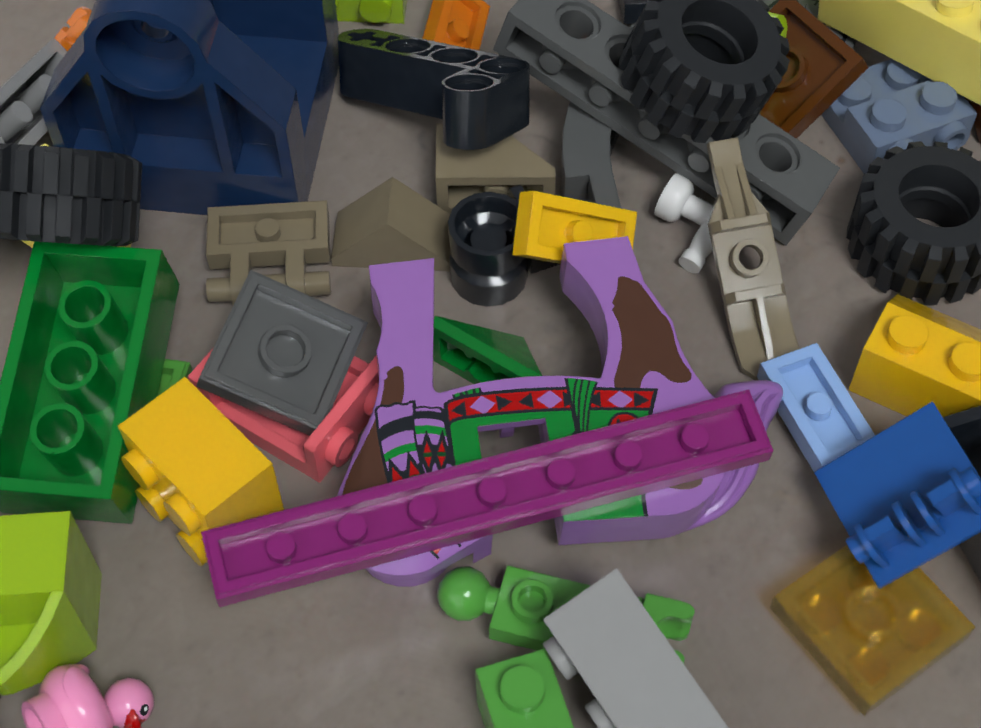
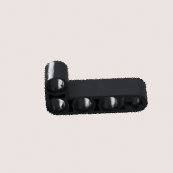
[337,29,530,150]

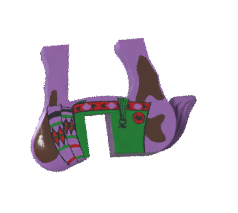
[338,236,783,587]

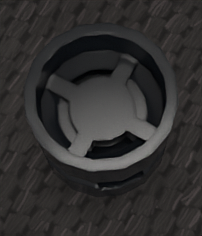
[448,192,528,307]

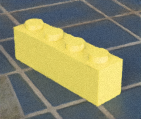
[818,0,981,105]

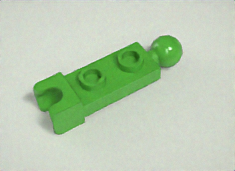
[437,565,695,663]

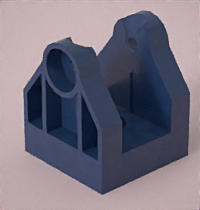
[40,0,339,215]

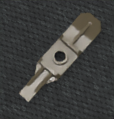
[707,137,799,380]

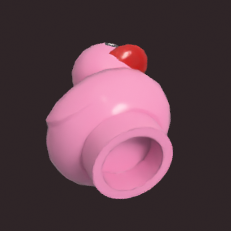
[21,663,154,728]

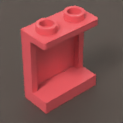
[187,347,379,483]

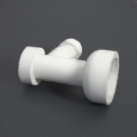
[654,173,714,274]

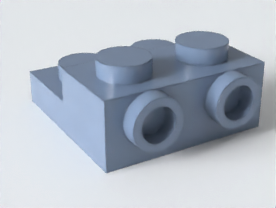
[821,59,977,173]

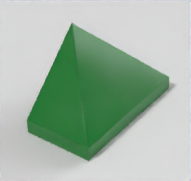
[434,316,542,384]

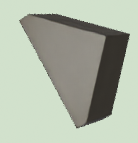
[331,177,451,271]

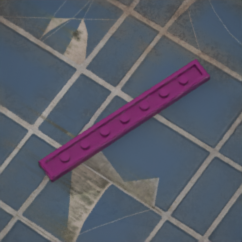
[201,389,774,607]

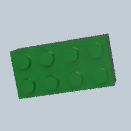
[0,241,180,524]

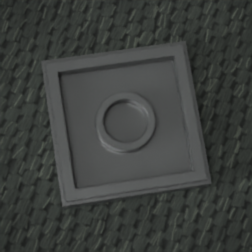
[197,269,368,436]

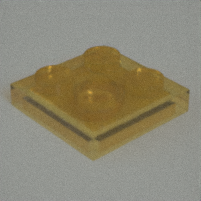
[770,545,975,716]

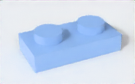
[757,343,875,472]

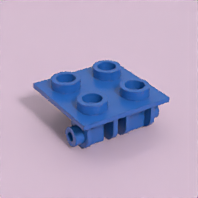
[814,401,981,589]

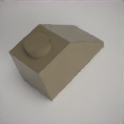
[435,124,556,214]

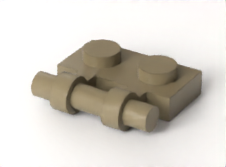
[206,200,331,305]

